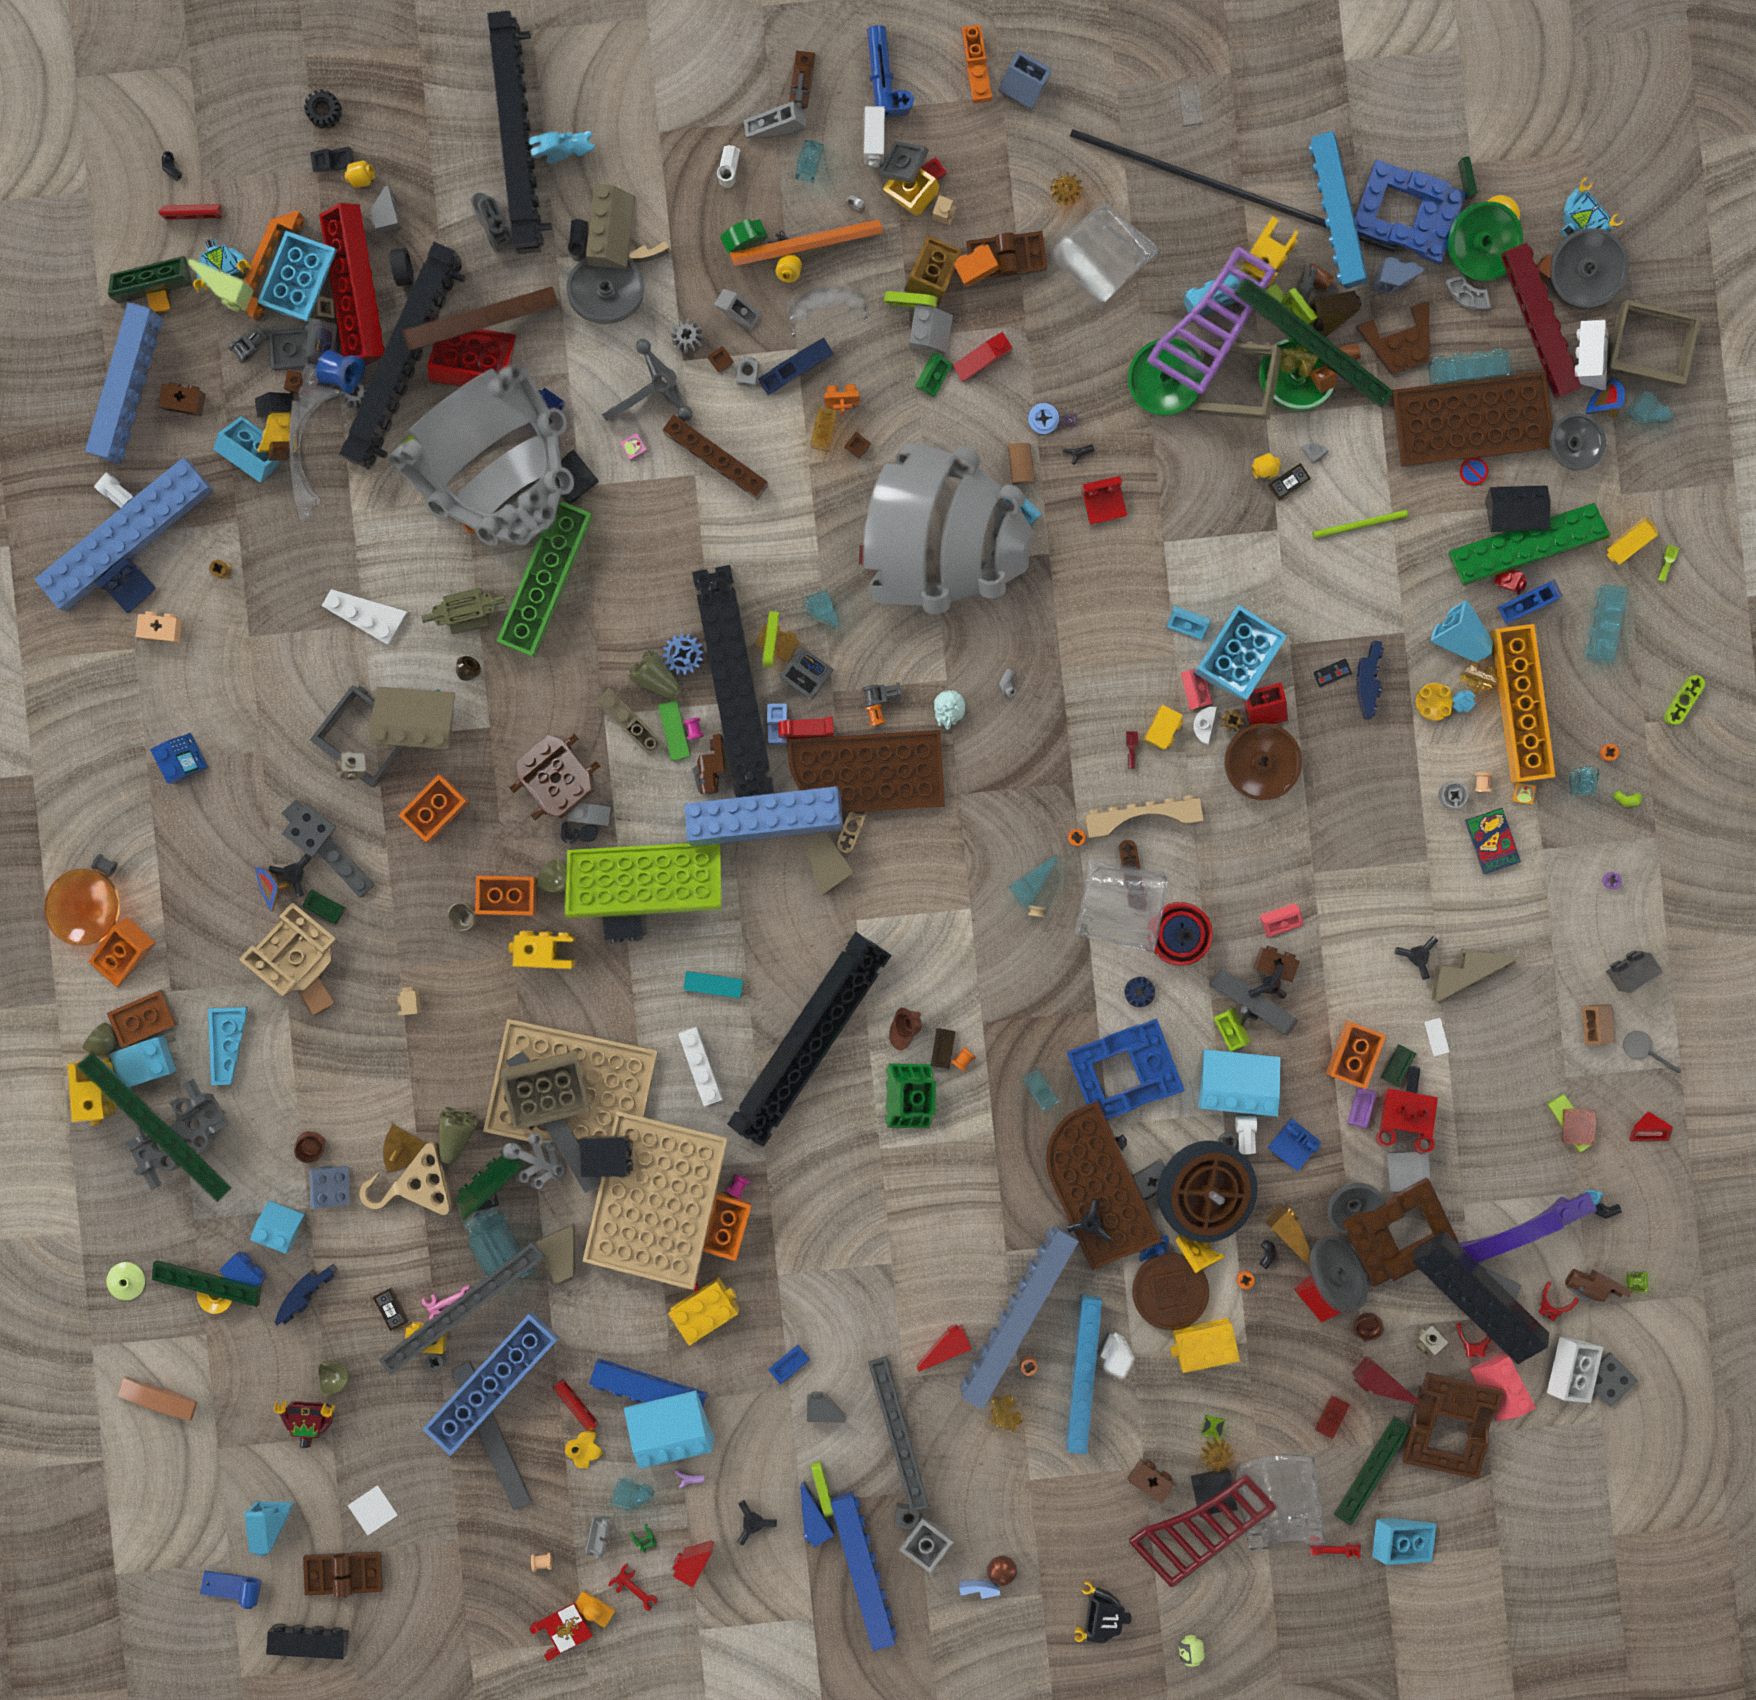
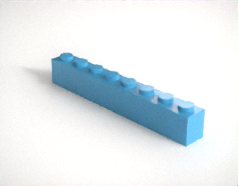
[1309,131,1369,289]
[1066,1294,1102,1454]

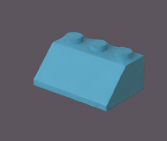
[1183,273,1242,316]
[213,416,280,482]

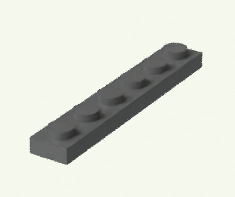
[282,800,375,897]

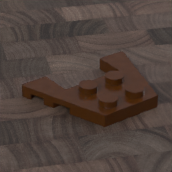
[1356,301,1429,375]

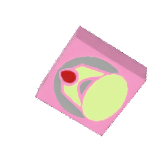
[621,433,647,460]

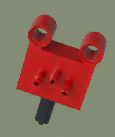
[1375,1066,1438,1154]

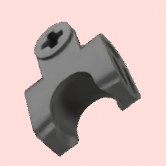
[471,192,513,253]

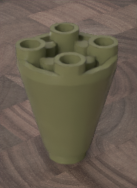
[629,649,682,700]
[439,1107,478,1163]

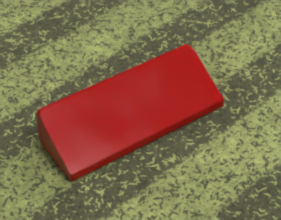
[159,204,222,220]
[552,1378,598,1431]

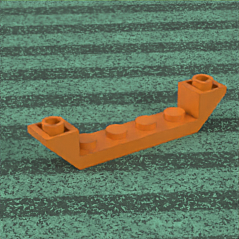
[244,210,304,322]

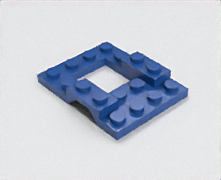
[1354,159,1466,264]
[1067,1018,1185,1119]

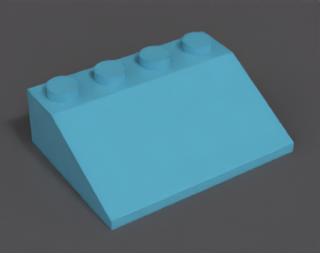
[257,231,337,322]
[1194,605,1287,700]
[1198,1049,1280,1116]
[624,1391,715,1469]

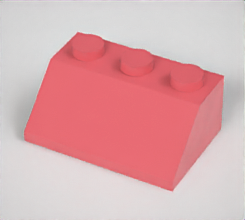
[1470,1352,1536,1421]

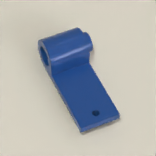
[200,1570,261,1609]

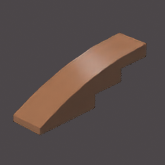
[118,1377,197,1421]

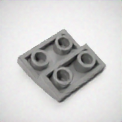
[1387,1151,1431,1192]

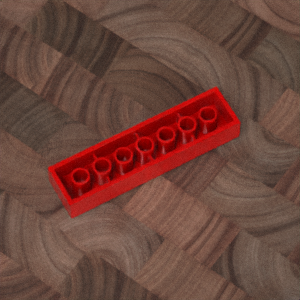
[319,202,385,366]

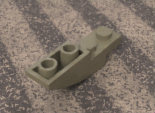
[595,687,663,756]

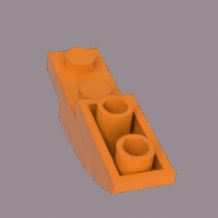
[962,24,992,104]

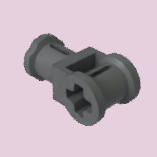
[228,325,269,363]
[862,682,902,707]

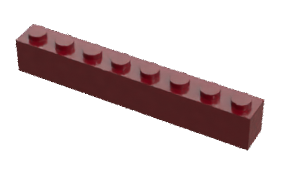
[1500,243,1582,399]

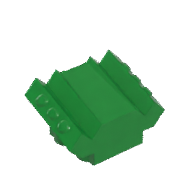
[885,1063,936,1129]

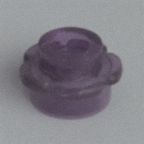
[1061,413,1080,428]

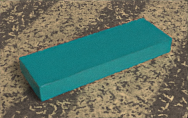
[683,971,743,998]

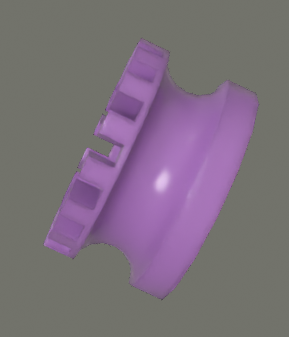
[1603,872,1622,890]

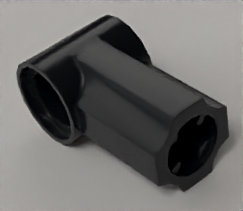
[568,219,588,262]

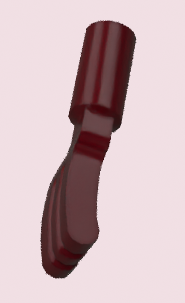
[1126,731,1138,769]

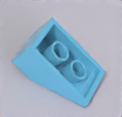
[109,1035,176,1087]
[1372,1518,1437,1565]

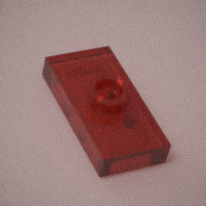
[1315,1395,1350,1439]

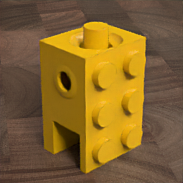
[1240,216,1299,287]
[509,930,577,969]
[67,1058,116,1126]
[668,1277,740,1346]
[1170,1317,1240,1373]

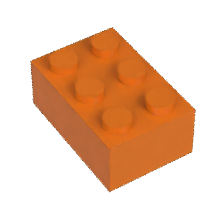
[398,774,470,843]
[475,875,537,916]
[1326,1020,1386,1089]

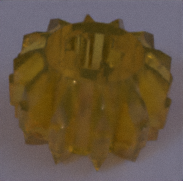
[1050,172,1083,206]
[1200,1438,1233,1472]

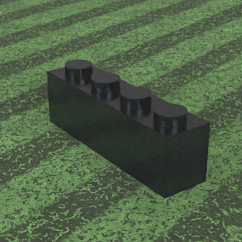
[266,1623,349,1659]

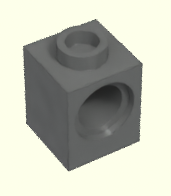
[894,1503,923,1530]

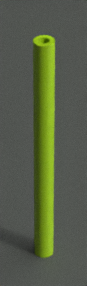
[1312,510,1408,539]

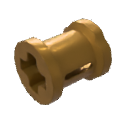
[209,560,232,579]

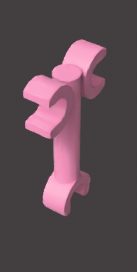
[422,1285,471,1320]

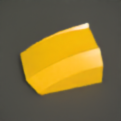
[883,168,940,216]

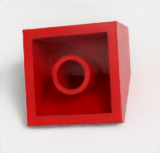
[672,1540,714,1588]

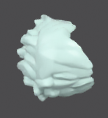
[934,690,965,730]

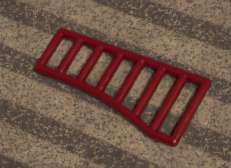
[1129,1475,1276,1587]

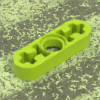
[883,291,938,308]
[763,611,779,667]
[1664,675,1705,725]
[811,1461,834,1518]

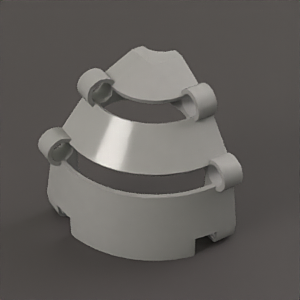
[389,364,574,546]
[863,443,1034,614]

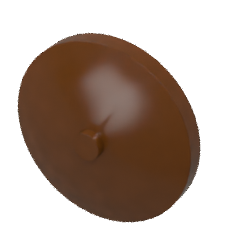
[1224,723,1302,800]

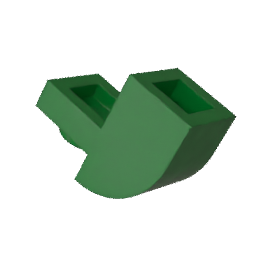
[720,219,768,254]

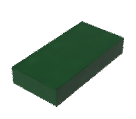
[1458,156,1477,200]
[302,889,346,924]
[1380,1044,1417,1087]

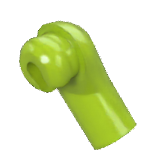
[1612,790,1643,807]

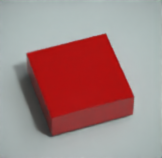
[921,157,947,181]

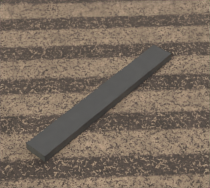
[506,1051,601,1193]
[868,1356,930,1513]
[452,1361,532,1510]

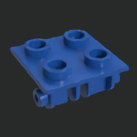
[1267,1118,1321,1172]

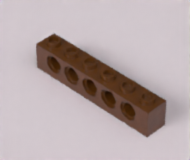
[662,414,769,500]

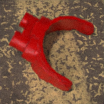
[1538,1281,1579,1322]
[1456,1323,1491,1357]

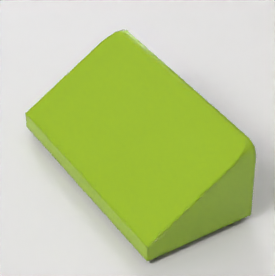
[1213,1007,1251,1052]

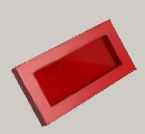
[1629,1111,1673,1141]

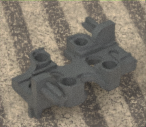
[126,1079,230,1190]

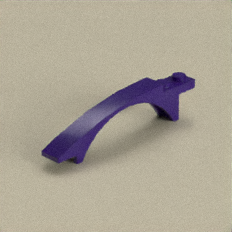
[1459,1192,1597,1263]

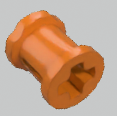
[865,704,886,727]
[951,1047,976,1072]

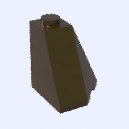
[1308,291,1361,338]

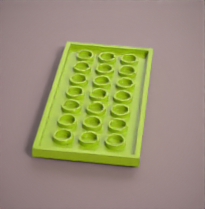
[565,843,722,919]

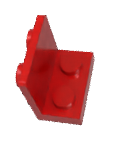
[1081,475,1127,525]

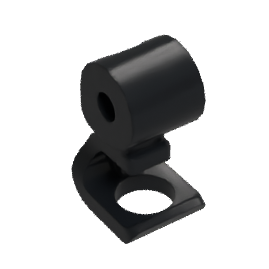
[561,821,598,844]

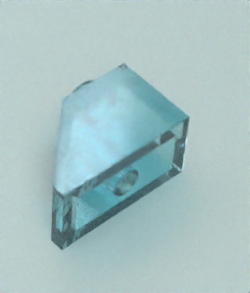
[803,590,839,629]

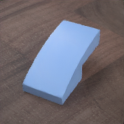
[767,704,787,745]
[959,1580,1000,1599]

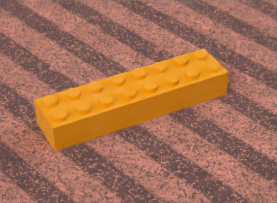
[1490,624,1556,783]

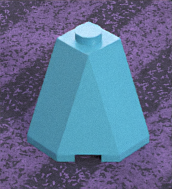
[1431,600,1493,662]
[245,1501,294,1556]

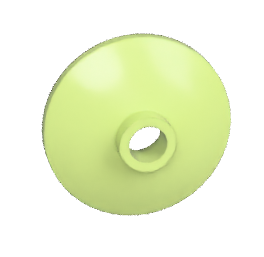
[107,1262,146,1300]

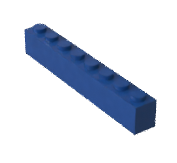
[831,1491,897,1651]

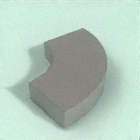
[1444,275,1491,311]

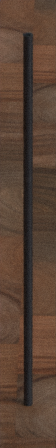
[1070,129,1397,252]

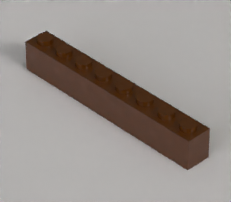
[402,286,559,351]

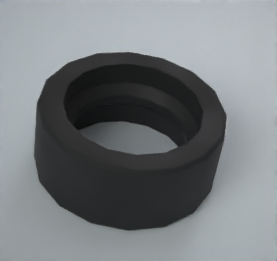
[390,248,414,286]

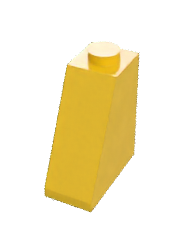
[1607,516,1658,565]

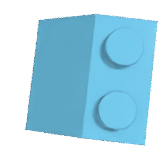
[250,1200,305,1254]

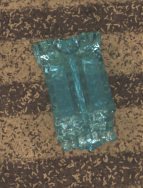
[464,1209,535,1279]

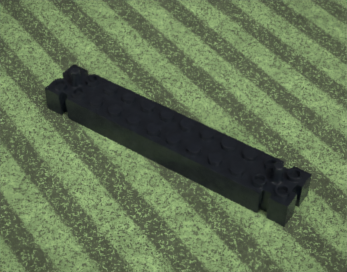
[487,10,552,254]
[339,241,466,470]
[692,565,775,798]
[727,931,892,1147]

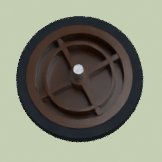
[1158,1141,1258,1243]

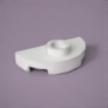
[1193,707,1217,745]

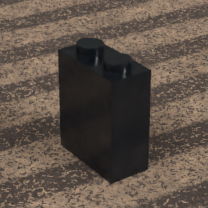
[580,1135,634,1177]

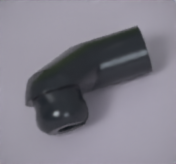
[161,151,182,181]
[1595,1203,1622,1219]
[1259,1240,1276,1270]

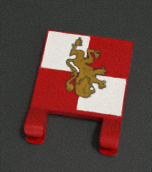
[529,1602,593,1661]

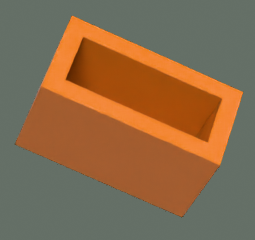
[954,244,1000,288]

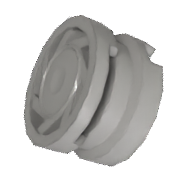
[1438,782,1469,809]

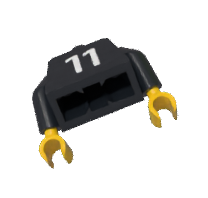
[1075,1581,1132,1644]

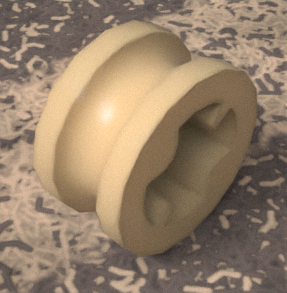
[1027,906,1045,917]

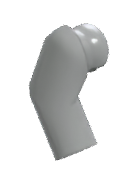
[999,669,1016,697]

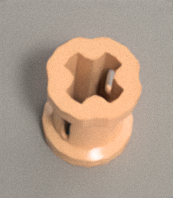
[1474,772,1492,792]
[531,1552,553,1572]

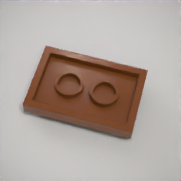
[107,990,177,1048]

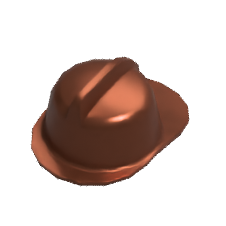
[889,1007,922,1050]

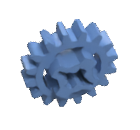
[662,633,704,675]

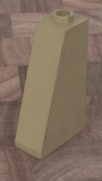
[802,832,854,895]

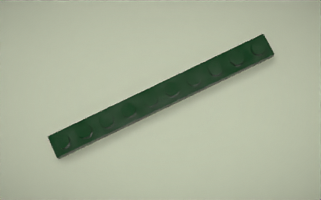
[1234,277,1393,407]
[77,1052,232,1202]

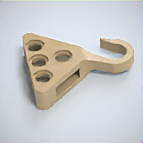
[359,1141,453,1215]

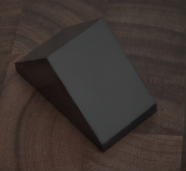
[255,392,296,418]

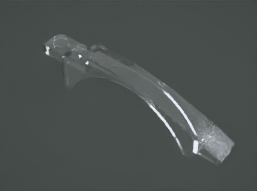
[289,364,339,522]

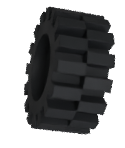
[304,89,342,129]

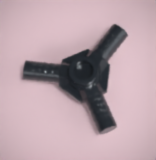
[268,853,312,898]
[1395,936,1438,980]
[1248,964,1287,999]
[1067,1198,1111,1242]
[737,1500,777,1545]

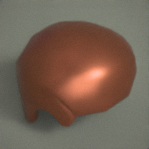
[1354,1313,1384,1342]
[986,1556,1017,1586]

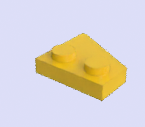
[257,412,296,453]
[1175,1236,1224,1273]

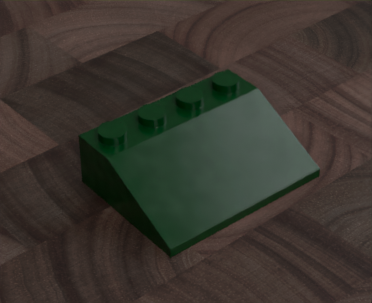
[456,1148,528,1221]

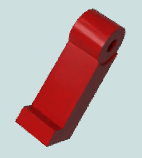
[778,716,834,739]

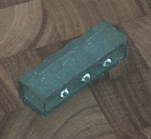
[1428,348,1512,385]
[1585,584,1629,665]

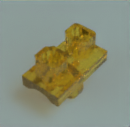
[1280,344,1317,377]
[1459,661,1500,695]
[989,1395,1023,1432]

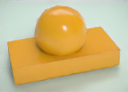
[575,1590,615,1628]

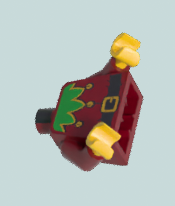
[274,1400,335,1448]

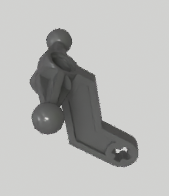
[602,339,693,421]

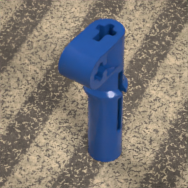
[867,25,914,117]

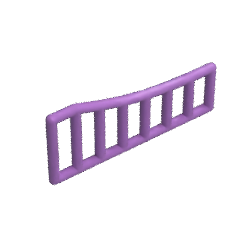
[1148,247,1275,394]

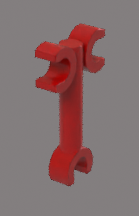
[1310,1542,1361,1559]
[608,1563,658,1611]

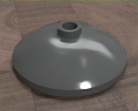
[1549,413,1606,471]
[1327,1183,1385,1235]

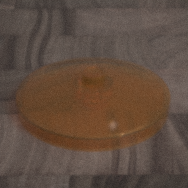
[44,869,120,946]

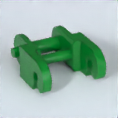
[630,1523,657,1553]

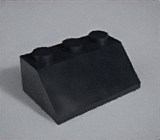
[1485,485,1551,532]

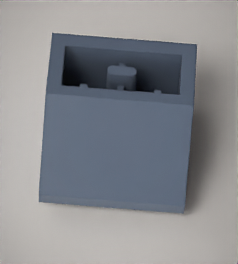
[998,50,1052,110]
[1373,257,1424,295]

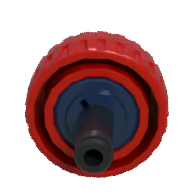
[1147,902,1213,966]

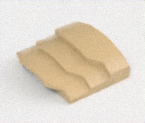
[239,902,336,997]

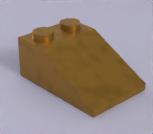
[904,235,962,305]
[1264,1205,1311,1268]

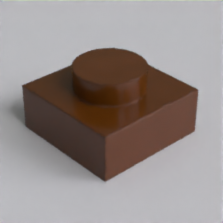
[707,346,734,374]
[844,432,871,459]
[267,441,292,461]

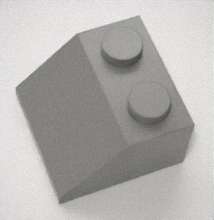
[909,304,953,354]
[899,1518,953,1573]

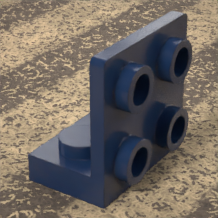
[95,557,156,613]

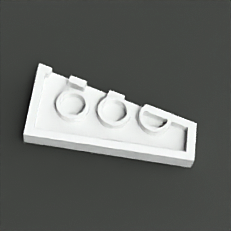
[322,589,408,645]

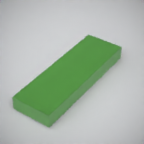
[658,700,691,761]

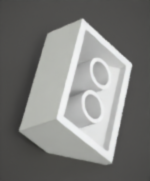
[1575,320,1609,390]
[1547,1337,1604,1403]

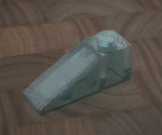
[1008,855,1059,907]

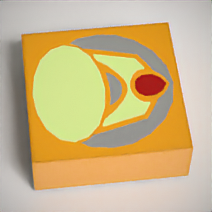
[1512,783,1536,805]

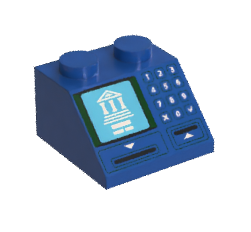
[150,733,208,784]

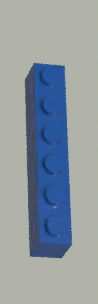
[589,1358,707,1407]

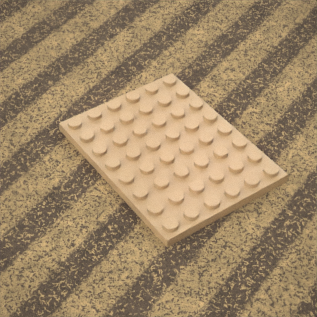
[483,1018,658,1147]
[582,1111,729,1290]

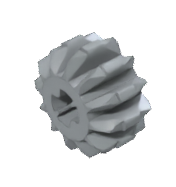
[671,319,704,353]
[339,378,370,410]

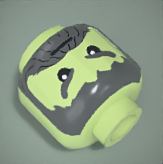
[1179,1635,1205,1667]

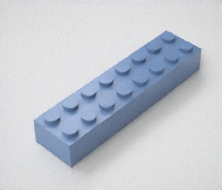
[85,302,163,464]
[685,787,843,847]
[422,1311,560,1456]

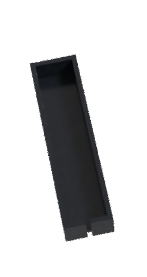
[1412,1231,1549,1364]

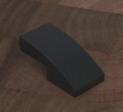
[310,146,354,172]

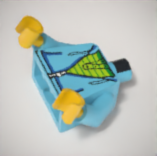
[1561,177,1624,238]
[193,239,252,293]

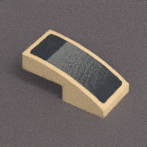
[629,241,671,263]

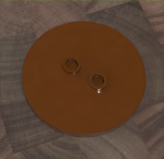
[1132,1252,1209,1330]

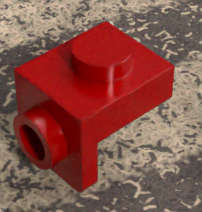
[1494,570,1527,595]

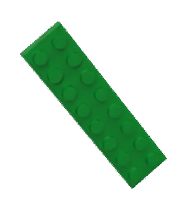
[1448,503,1610,586]

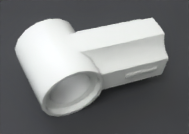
[717,145,740,188]
[94,472,134,508]
[1235,1115,1257,1154]

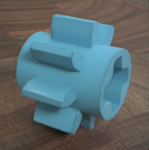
[1452,690,1476,713]

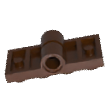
[966,231,1047,279]
[303,1551,383,1598]

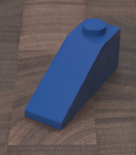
[1498,579,1563,624]
[800,1481,834,1547]

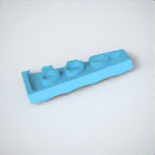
[208,1007,248,1085]

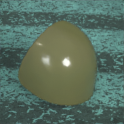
[536,858,567,893]
[82,1023,118,1056]
[318,1361,349,1396]

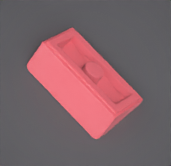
[1181,669,1213,710]
[1260,904,1303,938]

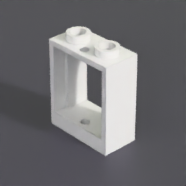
[864,107,884,168]

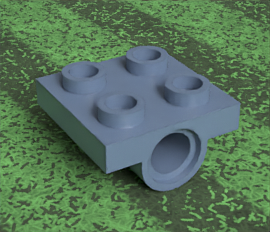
[309,1166,350,1209]

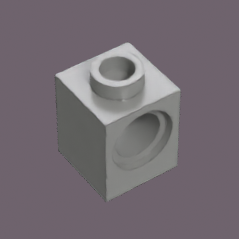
[736,357,760,388]

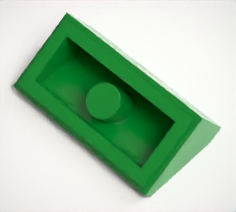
[915,353,953,397]

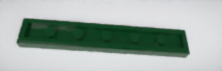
[152,1260,261,1307]
[1334,1417,1411,1526]

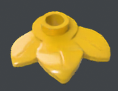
[565,1431,603,1469]

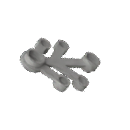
[503,1134,565,1189]

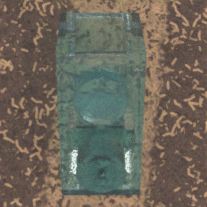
[795,140,824,183]
[1625,391,1675,424]
[1568,766,1599,795]
[1021,1067,1059,1112]
[609,1478,655,1511]

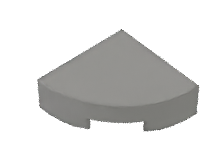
[845,195,865,213]
[1301,444,1329,463]

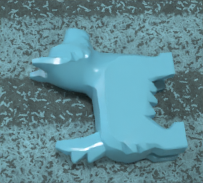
[529,131,595,164]

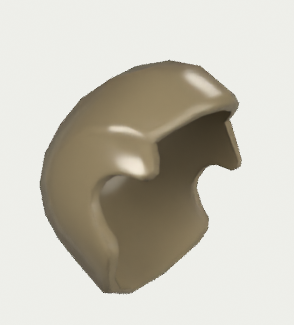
[447,902,478,932]

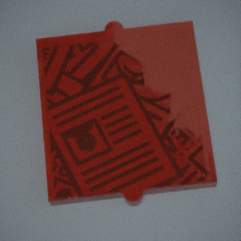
[1562,1108,1596,1146]

